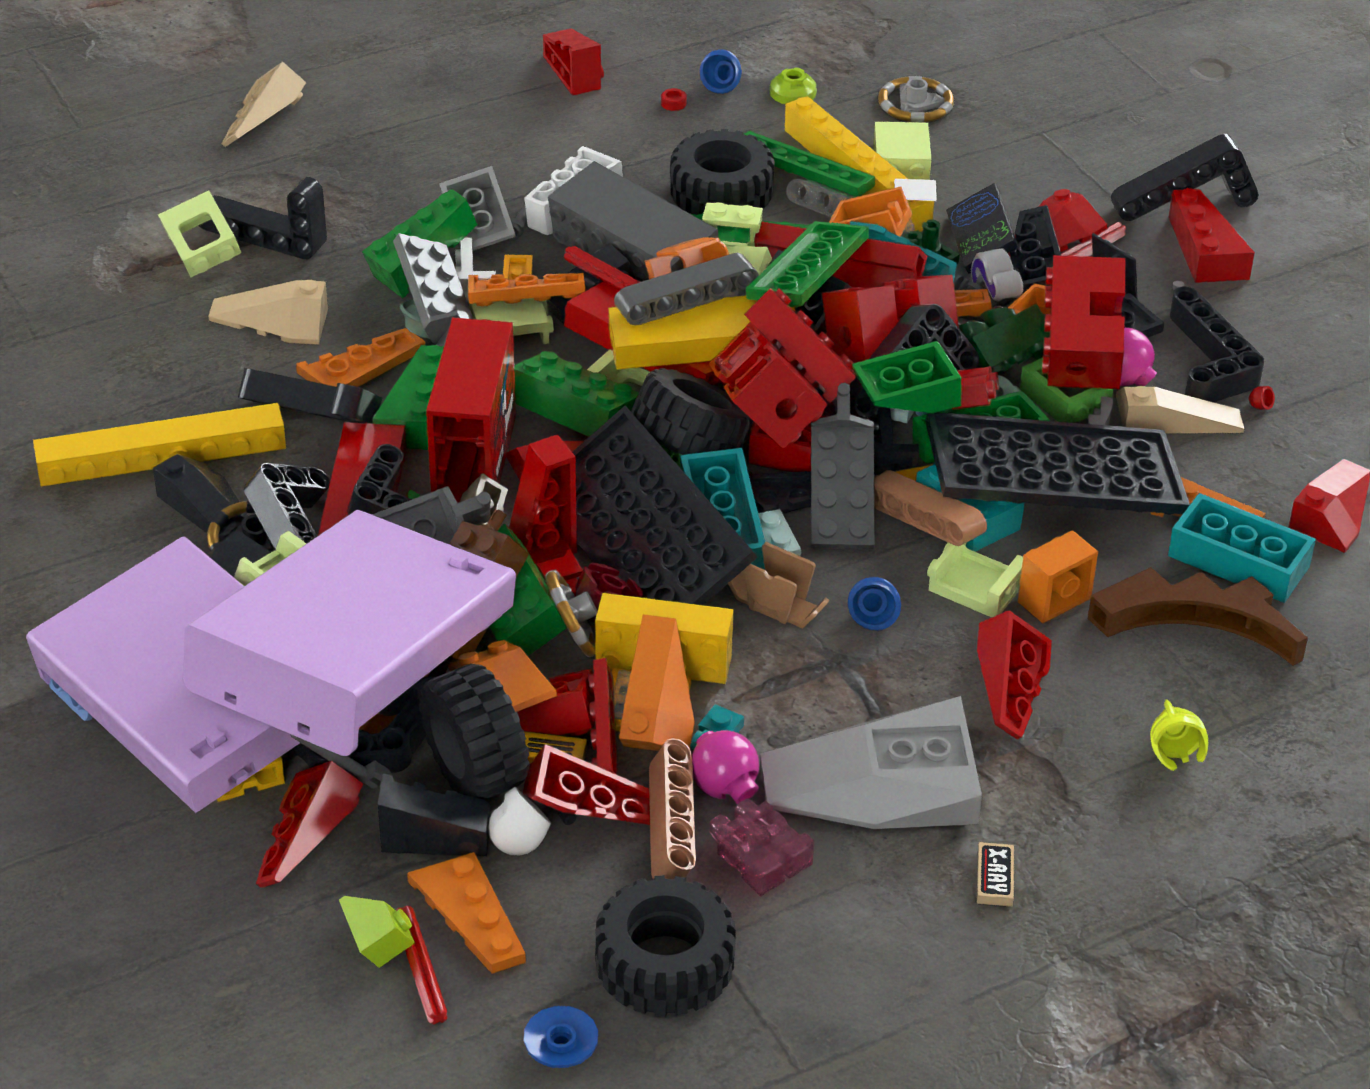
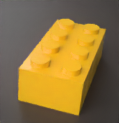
[595,593,733,684]

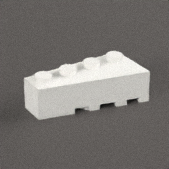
[524,146,623,235]

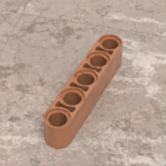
[874,470,987,546]
[649,738,696,880]

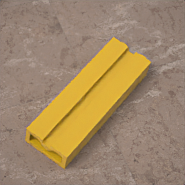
[608,295,795,370]

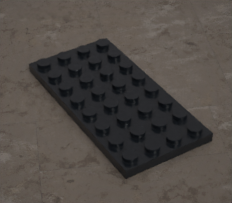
[572,406,758,605]
[925,412,1190,515]

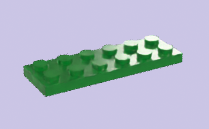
[746,221,869,307]

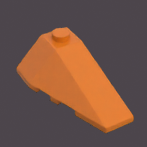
[619,614,695,751]

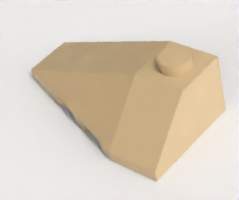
[221,62,306,147]
[208,280,328,345]
[1116,386,1244,433]

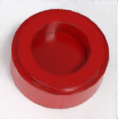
[661,88,687,111]

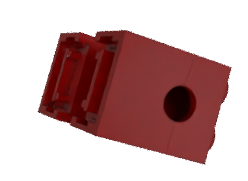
[1042,255,1125,389]
[822,275,959,363]
[709,322,828,449]

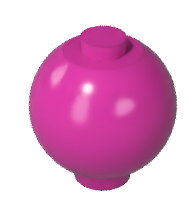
[1120,327,1157,387]
[692,730,759,804]

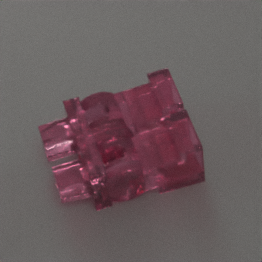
[709,798,814,897]

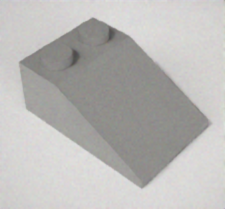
[439,166,516,251]

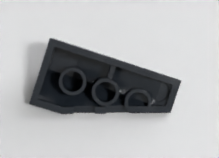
[153,454,248,534]

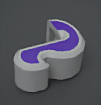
[971,249,1023,302]

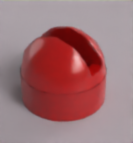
[1248,386,1275,410]

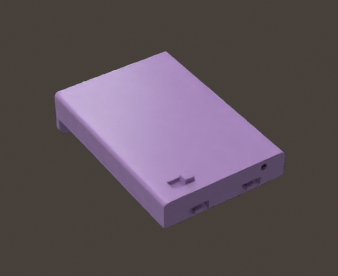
[183,510,516,756]
[26,537,300,813]

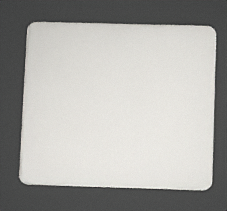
[894,179,937,201]

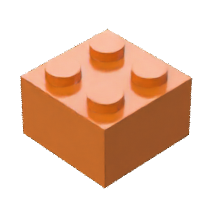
[1018,530,1098,624]

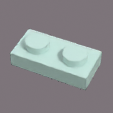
[758,509,801,556]

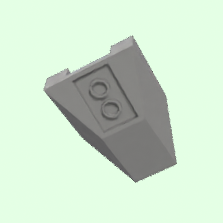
[760,696,982,829]

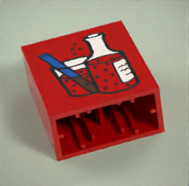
[426,318,516,503]

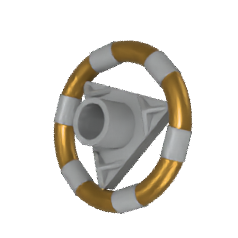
[878,76,954,123]
[546,570,597,657]

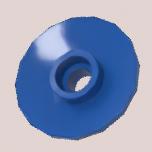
[524,1006,598,1068]

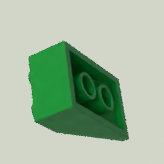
[852,341,961,414]

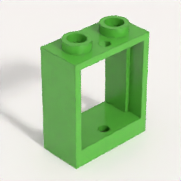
[1020,358,1113,423]

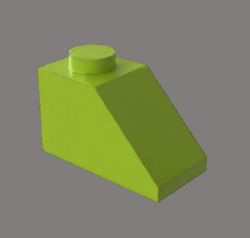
[339,896,414,968]

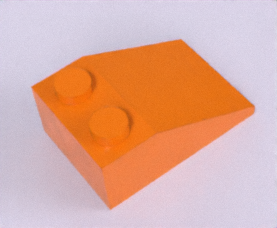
[448,640,557,712]

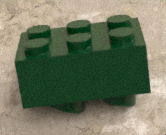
[959,304,1050,375]

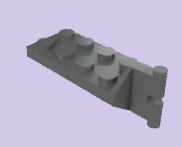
[393,233,473,346]
[811,383,875,549]
[372,486,491,544]

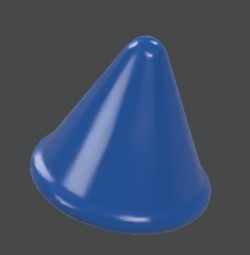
[700,49,742,94]
[848,577,901,631]

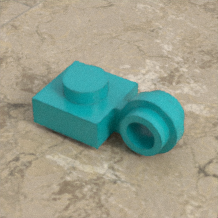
[690,704,744,750]

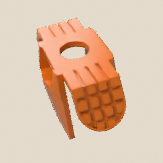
[644,237,729,279]

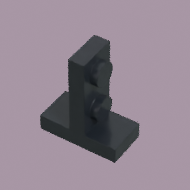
[872,407,919,475]

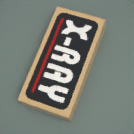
[977,842,1014,906]

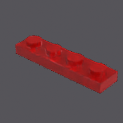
[588,658,618,775]

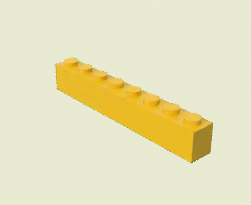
[785,96,934,233]
[33,403,286,487]

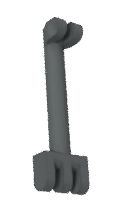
[290,724,391,795]

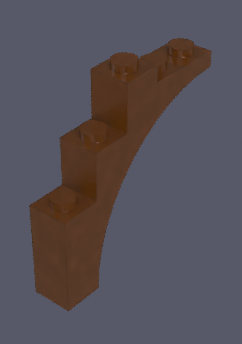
[1087,567,1308,666]

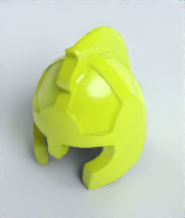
[1150,699,1208,771]

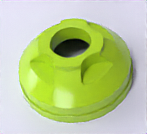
[769,68,817,105]

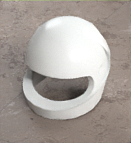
[488,787,551,856]

